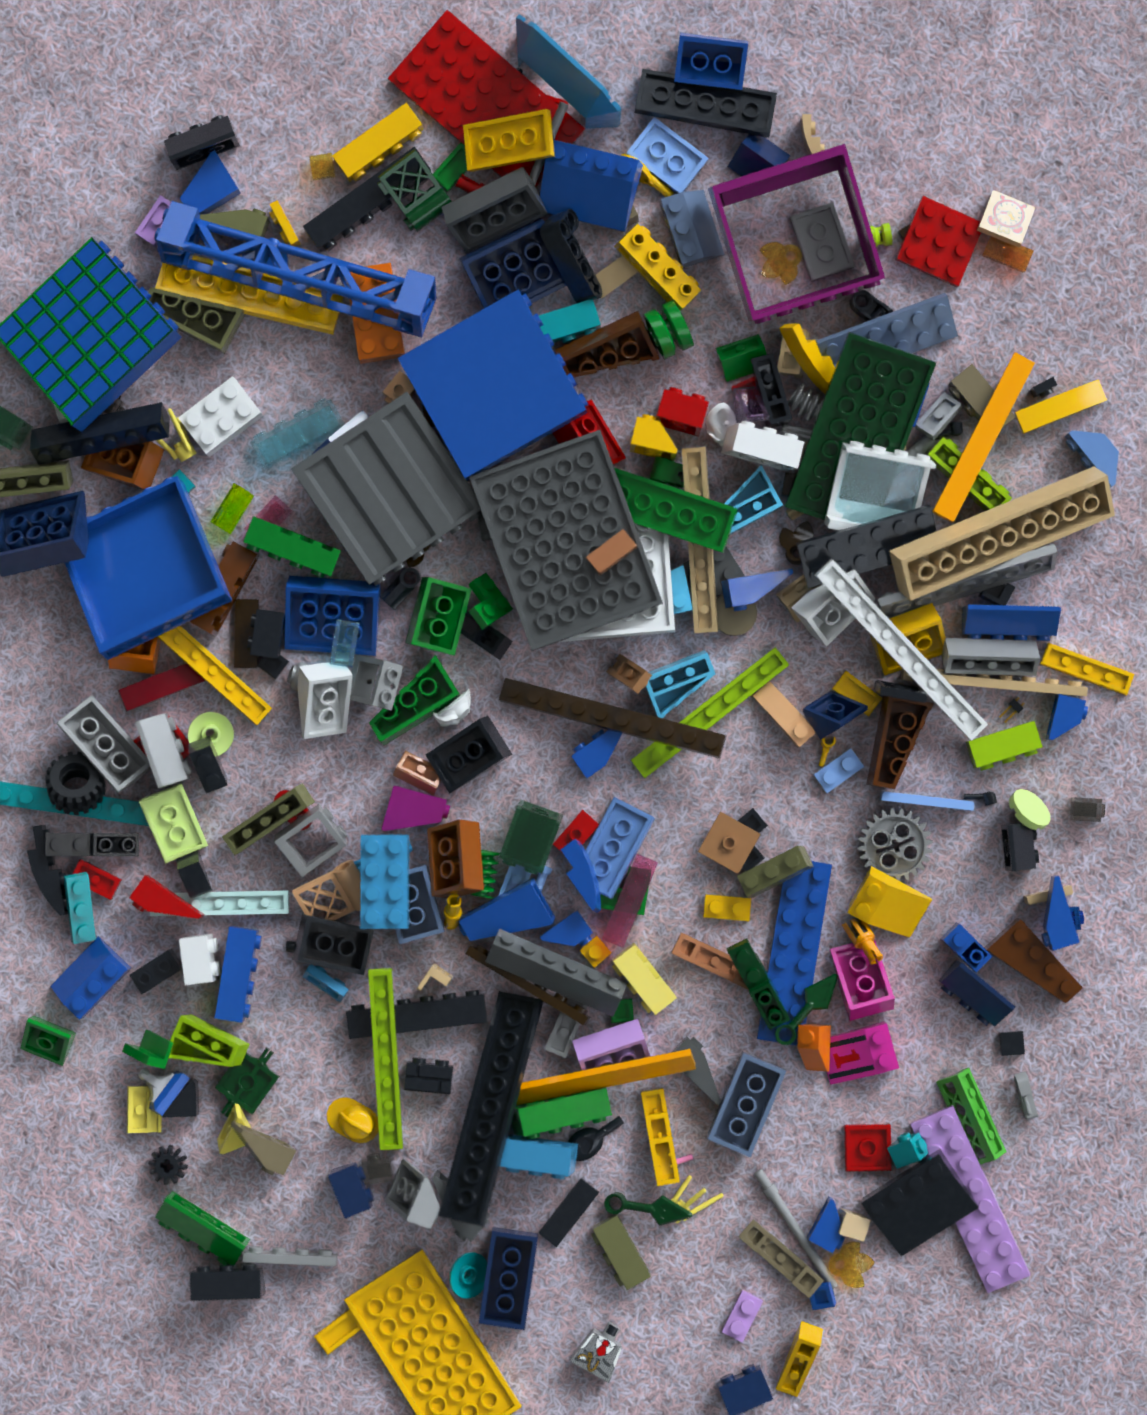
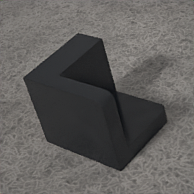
[978,583,1016,605]

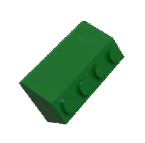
[155,1191,251,1267]

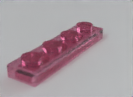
[602,854,658,948]

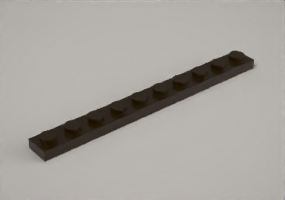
[499,678,726,759]

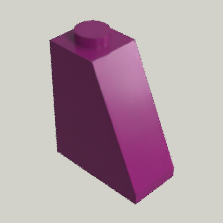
[381,785,451,831]

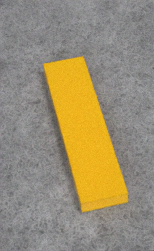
[1040,643,1134,696]

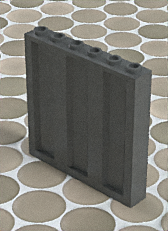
[291,392,482,586]

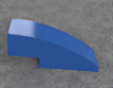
[561,839,601,913]

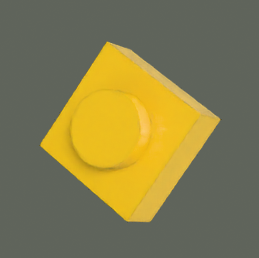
[579,935,612,968]

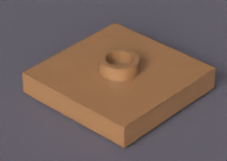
[698,811,761,874]

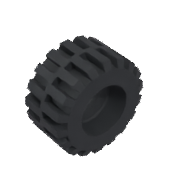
[45,751,106,815]

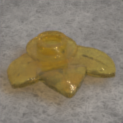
[760,242,802,285]
[828,1242,875,1288]

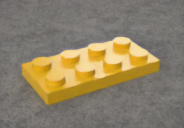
[463,109,555,172]

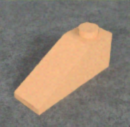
[753,681,816,748]

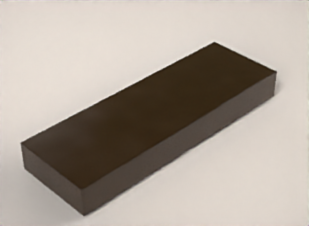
[234,599,259,669]

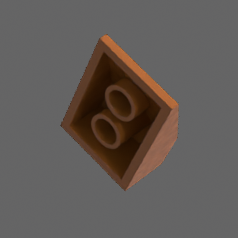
[81,441,165,490]

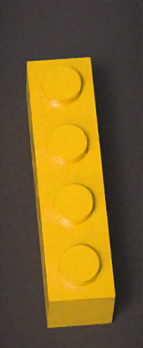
[332,102,424,182]

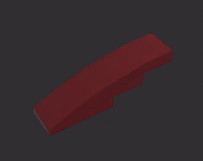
[118,664,205,712]

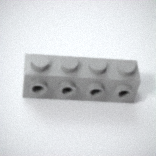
[942,638,1040,676]

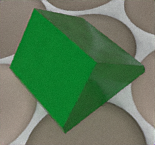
[20,1016,77,1066]

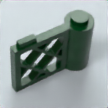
[377,149,452,232]

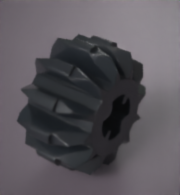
[148,1145,188,1185]

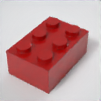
[656,387,709,437]

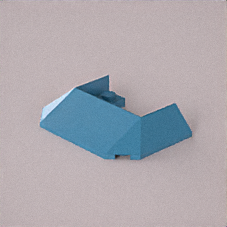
[516,14,621,129]

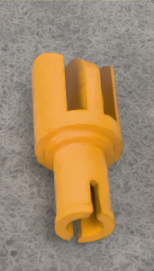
[842,918,884,965]

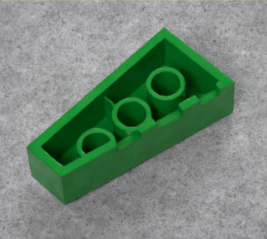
[243,516,341,578]
[512,1088,612,1139]

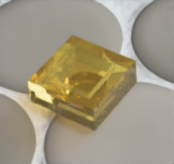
[309,153,336,181]

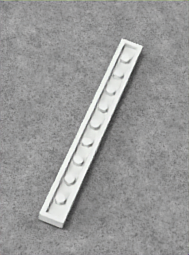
[815,559,988,741]

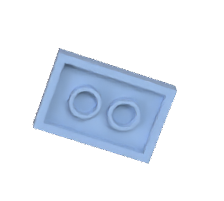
[626,117,709,194]

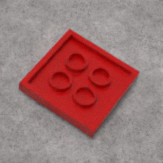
[895,196,981,287]

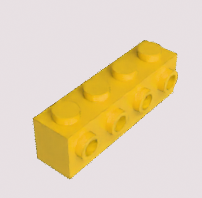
[614,224,701,310]

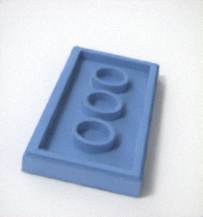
[586,797,655,900]

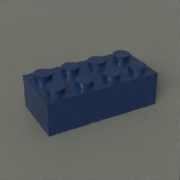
[479,1227,538,1330]

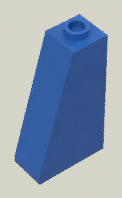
[458,878,556,941]

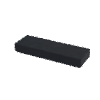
[538,1178,599,1247]

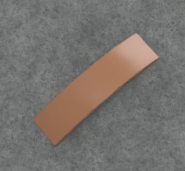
[671,932,748,990]

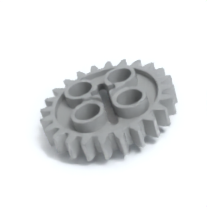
[858,807,933,881]

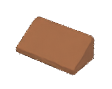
[586,529,637,575]
[393,750,441,795]

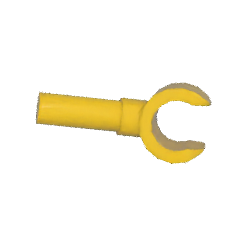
[818,737,836,767]

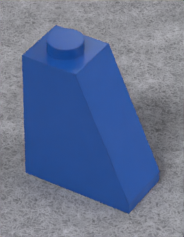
[180,150,241,215]

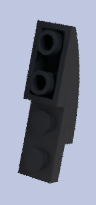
[27,825,68,916]
[44,833,139,856]

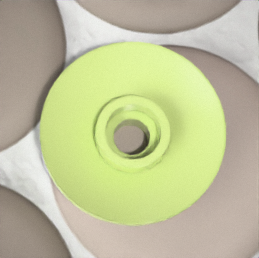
[188,712,234,756]

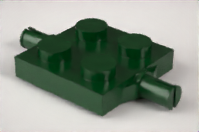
[215,1047,280,1117]

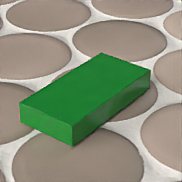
[433,143,467,192]

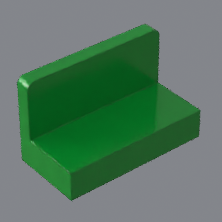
[715,334,767,382]
[122,1030,173,1069]

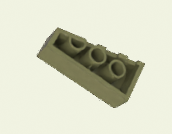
[149,287,246,354]

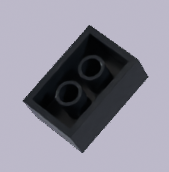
[292,914,374,975]

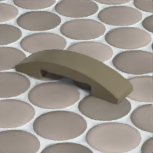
[738,1219,824,1298]

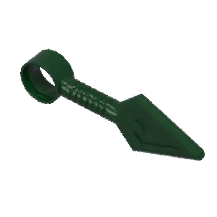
[774,974,838,1045]
[604,1192,693,1226]

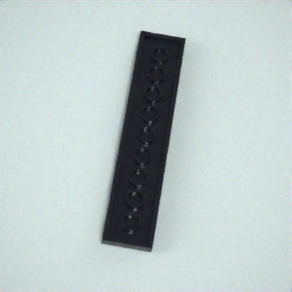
[438,991,544,1227]

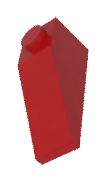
[129,875,205,919]

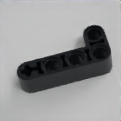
[540,209,602,303]

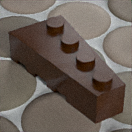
[555,311,660,378]
[189,541,259,636]
[866,696,934,789]
[984,918,1083,1003]

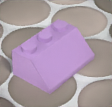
[572,1019,651,1070]

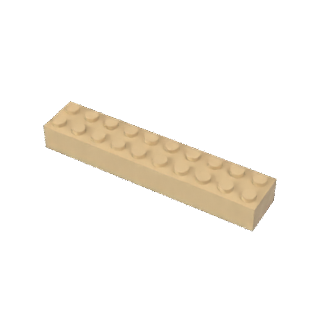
[889,467,1115,601]

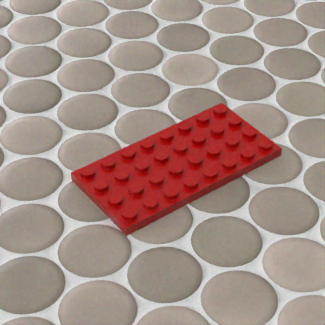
[388,10,585,187]

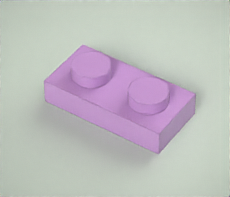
[135,195,171,247]
[721,1290,763,1343]

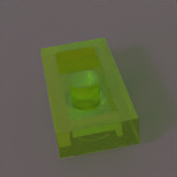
[210,483,254,534]

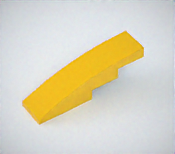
[779,323,835,394]
[1015,379,1107,434]
[641,1088,680,1186]

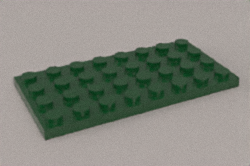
[785,332,936,520]

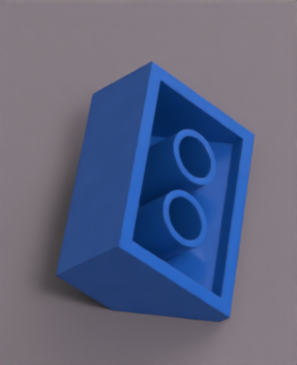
[674,33,748,90]
[50,936,131,1020]

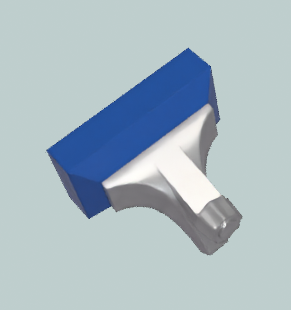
[138,1068,190,1116]

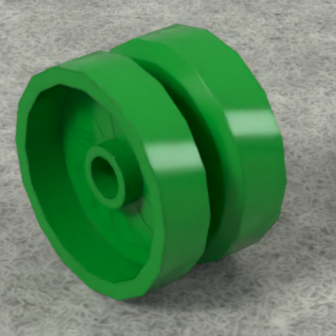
[643,300,694,360]

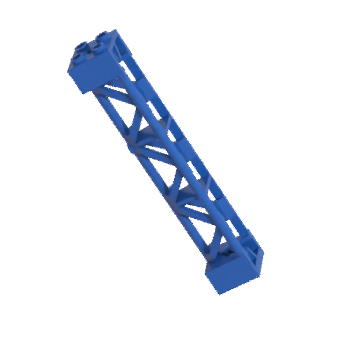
[154,201,437,338]

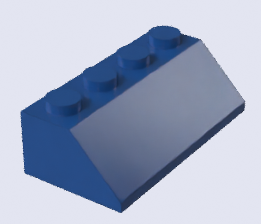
[962,605,1061,641]

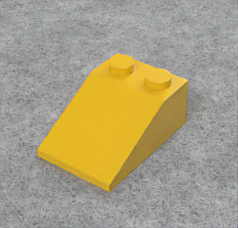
[847,866,932,938]

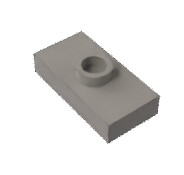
[915,392,962,441]

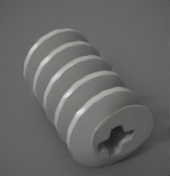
[788,383,823,424]

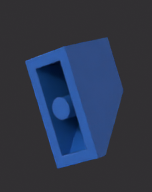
[1045,694,1088,740]
[540,910,593,947]
[807,1196,845,1253]

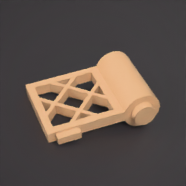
[292,860,361,921]

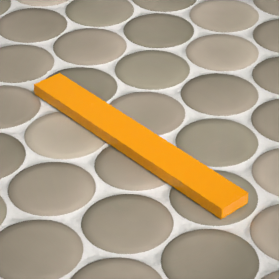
[932,352,1035,523]
[516,1049,696,1105]

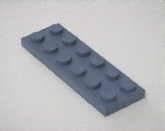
[816,293,958,367]

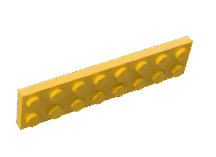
[155,255,344,335]

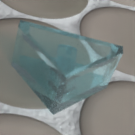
[329,620,359,667]

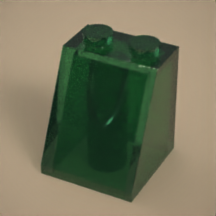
[499,799,563,875]

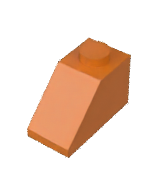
[797,1024,831,1072]

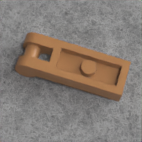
[606,654,652,694]

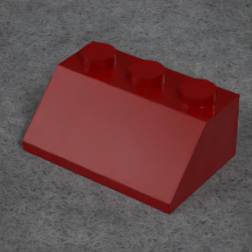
[552,399,626,466]

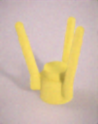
[156,408,197,462]
[671,1175,724,1224]

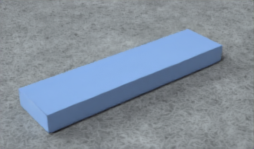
[879,791,974,811]

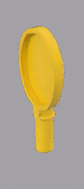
[621,154,674,197]

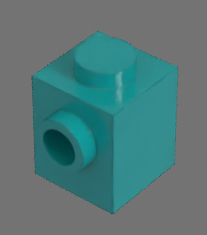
[887,1132,928,1169]

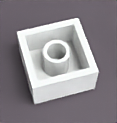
[179,934,221,985]

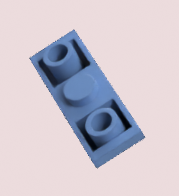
[1065,430,1119,488]

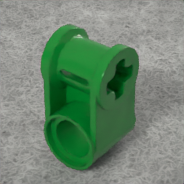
[649,456,684,488]

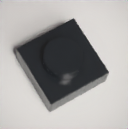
[1030,377,1057,399]

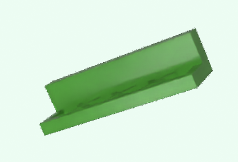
[936,1067,1006,1164]

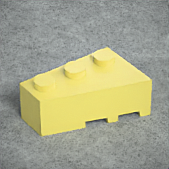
[612,943,677,1015]

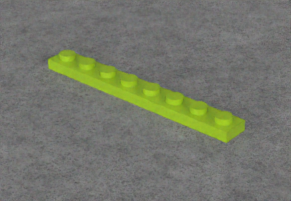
[631,647,789,778]
[368,968,403,1150]

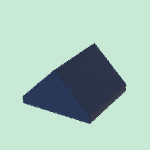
[727,134,791,177]
[803,691,868,740]

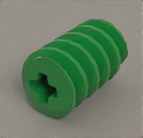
[471,850,500,898]

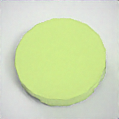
[1009,789,1050,830]

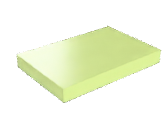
[138,783,208,864]

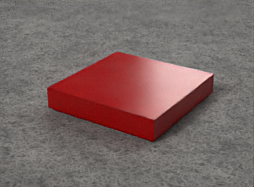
[844,1124,892,1172]

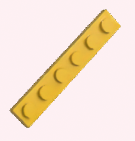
[157,626,272,726]

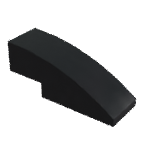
[460,610,513,660]

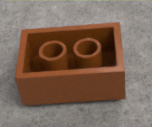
[427,819,484,898]

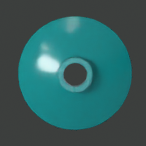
[449,1252,487,1299]

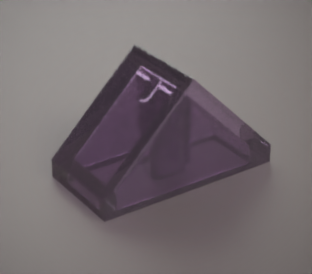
[733,386,770,423]

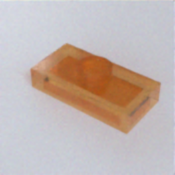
[982,236,1034,273]

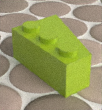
[168,1014,250,1067]

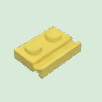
[127,1086,162,1133]

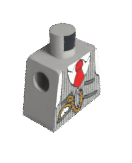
[570,1322,622,1383]

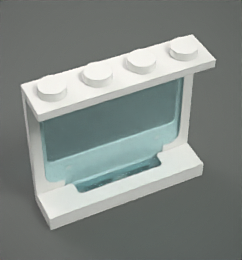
[824,441,936,530]

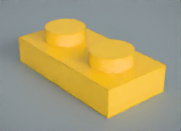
[269,200,301,247]
[703,894,751,921]

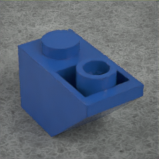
[940,922,992,973]

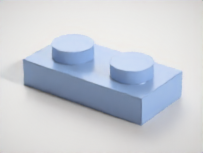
[813,748,864,793]

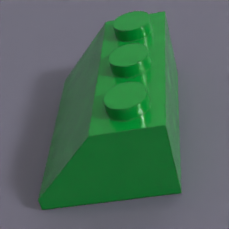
[405,577,472,656]

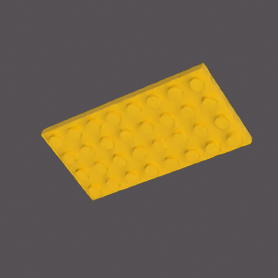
[344,1249,522,1415]

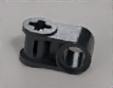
[849,290,893,322]

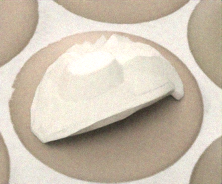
[706,402,738,447]
[432,689,471,727]

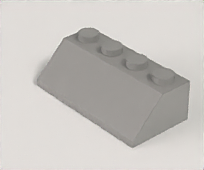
[56,695,151,793]

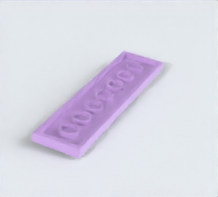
[910,1105,1030,1293]

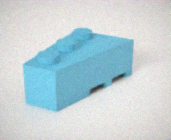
[724,465,783,535]
[645,650,716,718]

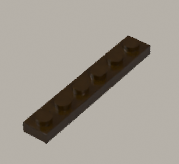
[465,945,591,1026]

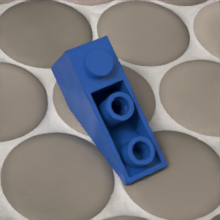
[571,729,622,778]

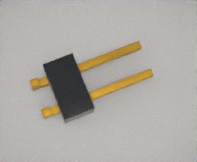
[999,697,1025,723]

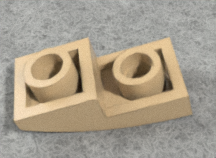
[801,114,825,155]
[596,255,638,298]

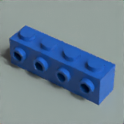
[214,926,262,1023]

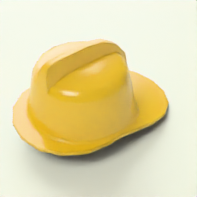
[327,1097,379,1143]

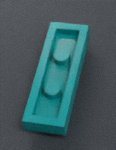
[64,872,96,944]

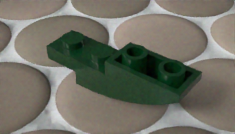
[727,938,790,1030]

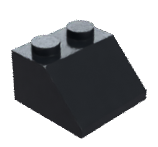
[1001,823,1039,871]

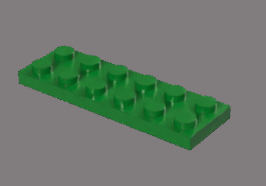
[614,468,738,553]

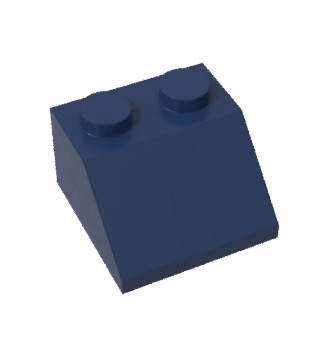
[328,1162,375,1219]
[717,1364,773,1415]

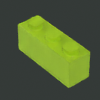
[966,721,1043,771]

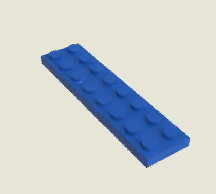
[757,861,832,1046]

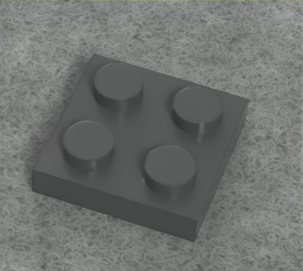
[683,547,745,597]

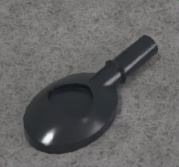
[568,1116,624,1161]

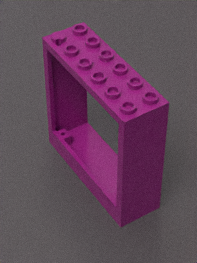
[708,144,885,324]

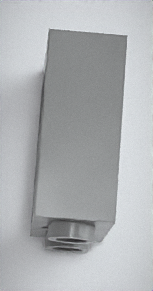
[350,654,403,711]
[274,804,347,877]

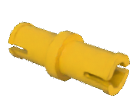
[443,894,462,930]

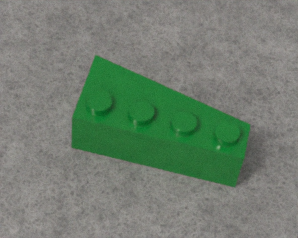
[369,655,460,746]

